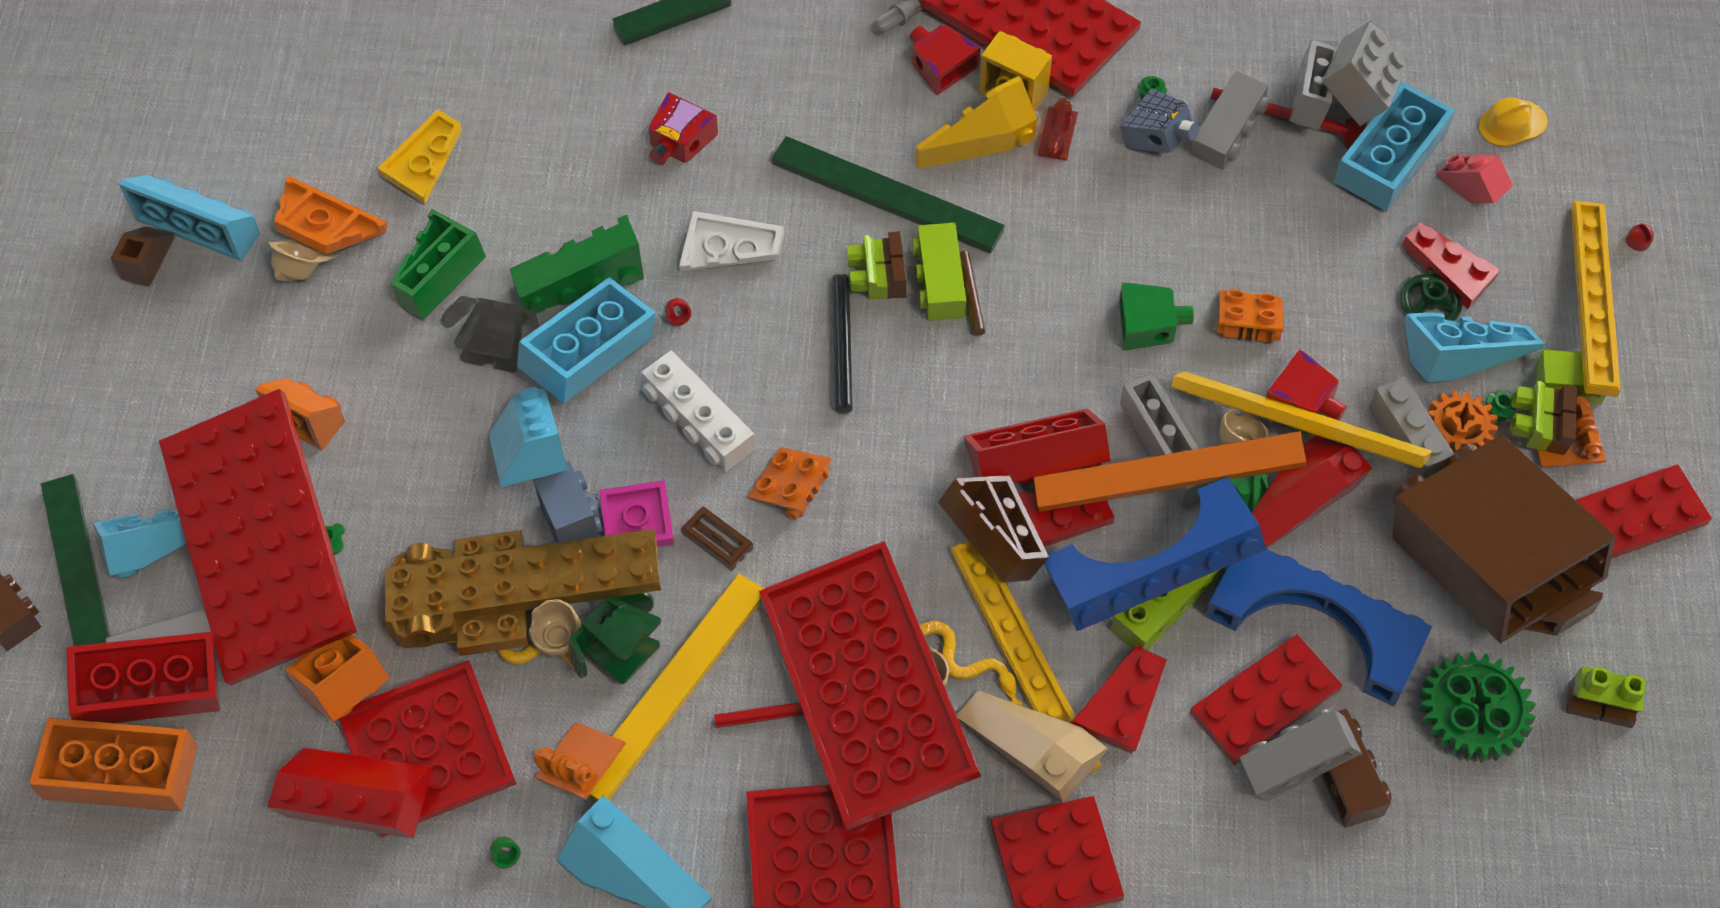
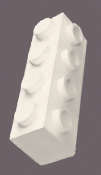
[641,350,756,472]

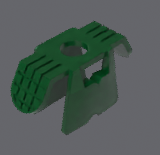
[569,592,661,684]

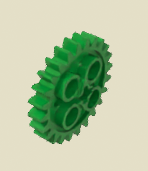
[1419,652,1536,763]

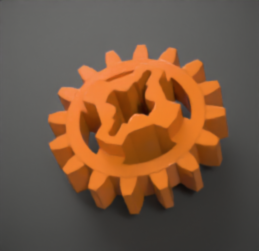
[1427,390,1498,453]

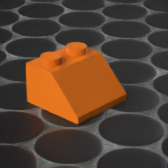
[255,377,345,451]

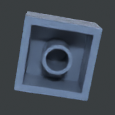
[533,461,603,543]

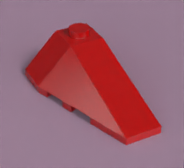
[1252,435,1373,548]

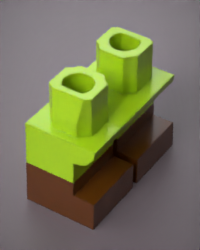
[847,231,907,299]
[1510,381,1577,455]
[1566,666,1646,728]

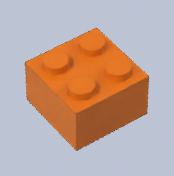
[284,635,390,722]

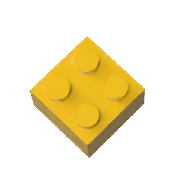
[979,31,1052,112]

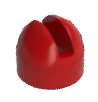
[1626,223,1654,251]
[665,298,691,326]

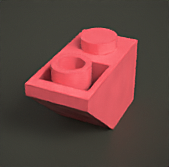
[1436,153,1513,203]

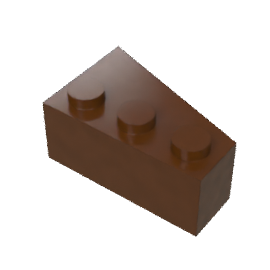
[938,475,1049,583]

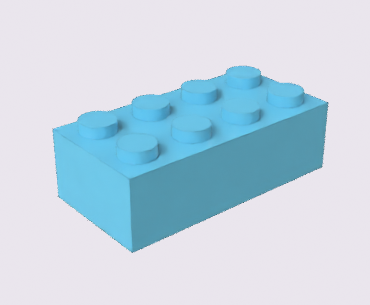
[1334,82,1455,212]
[517,277,656,404]

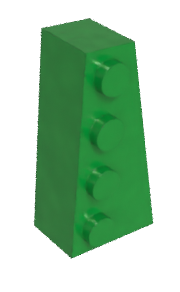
[510,214,644,316]

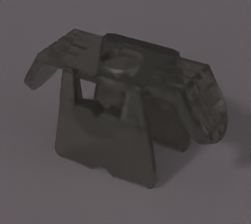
[440,296,540,373]

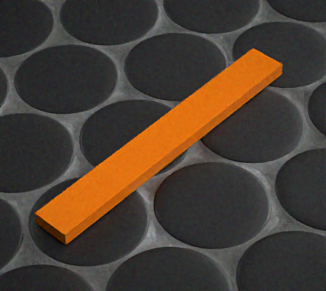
[1034,431,1307,512]

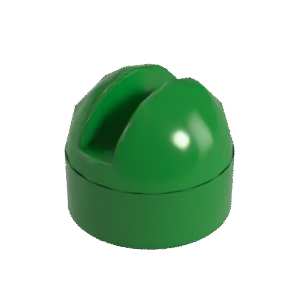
[489,836,521,869]

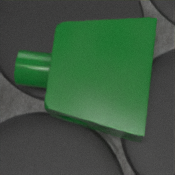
[1119,283,1194,350]

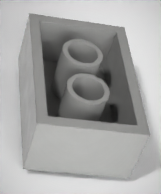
[1322,21,1407,126]

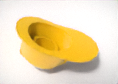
[1479,97,1548,147]

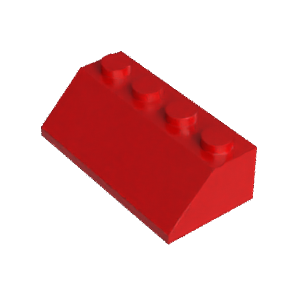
[963,408,1111,484]
[66,632,220,723]
[267,747,433,838]

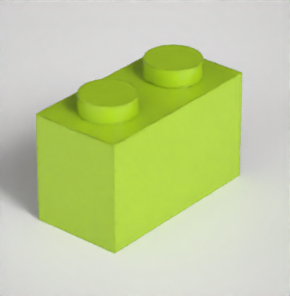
[1535,349,1606,405]

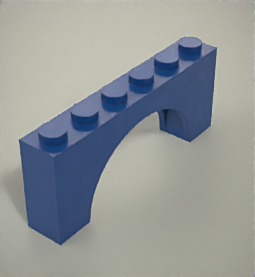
[1044,476,1266,632]
[1205,546,1433,707]

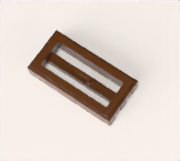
[681,506,754,571]

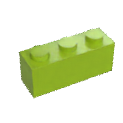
[912,223,966,321]

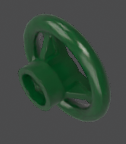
[1399,274,1463,321]

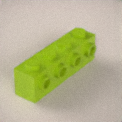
[1110,566,1228,650]

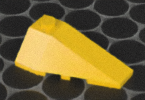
[915,76,1037,169]

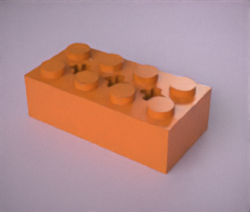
[29,718,198,812]

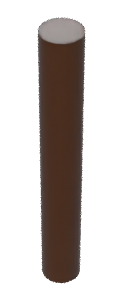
[959,251,986,336]

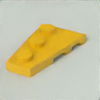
[377,109,462,204]

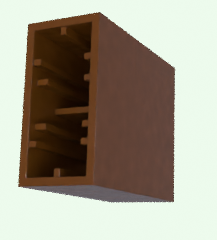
[1392,435,1616,644]

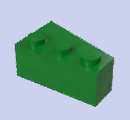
[390,208,486,320]

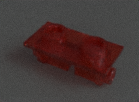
[1037,98,1078,161]

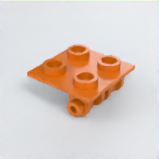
[1216,289,1284,343]
[1526,396,1606,468]
[747,447,831,520]
[533,722,626,800]

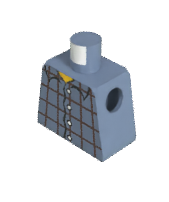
[1120,89,1199,153]

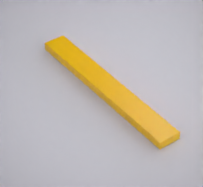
[1571,201,1621,397]
[1171,371,1432,469]
[950,541,1101,774]
[588,573,764,802]

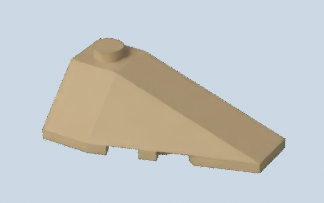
[957,691,1108,803]

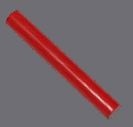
[714,702,804,728]

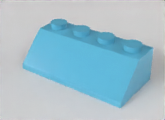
[119,175,260,261]
[489,387,568,488]

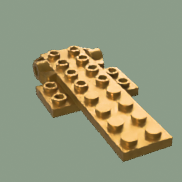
[385,529,661,656]

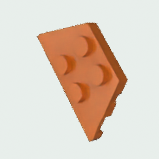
[274,176,387,255]

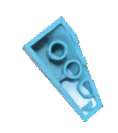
[1404,312,1545,383]
[93,509,187,578]
[557,796,712,908]

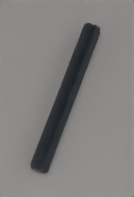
[832,274,853,414]

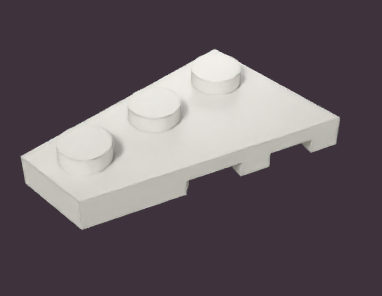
[679,211,784,272]

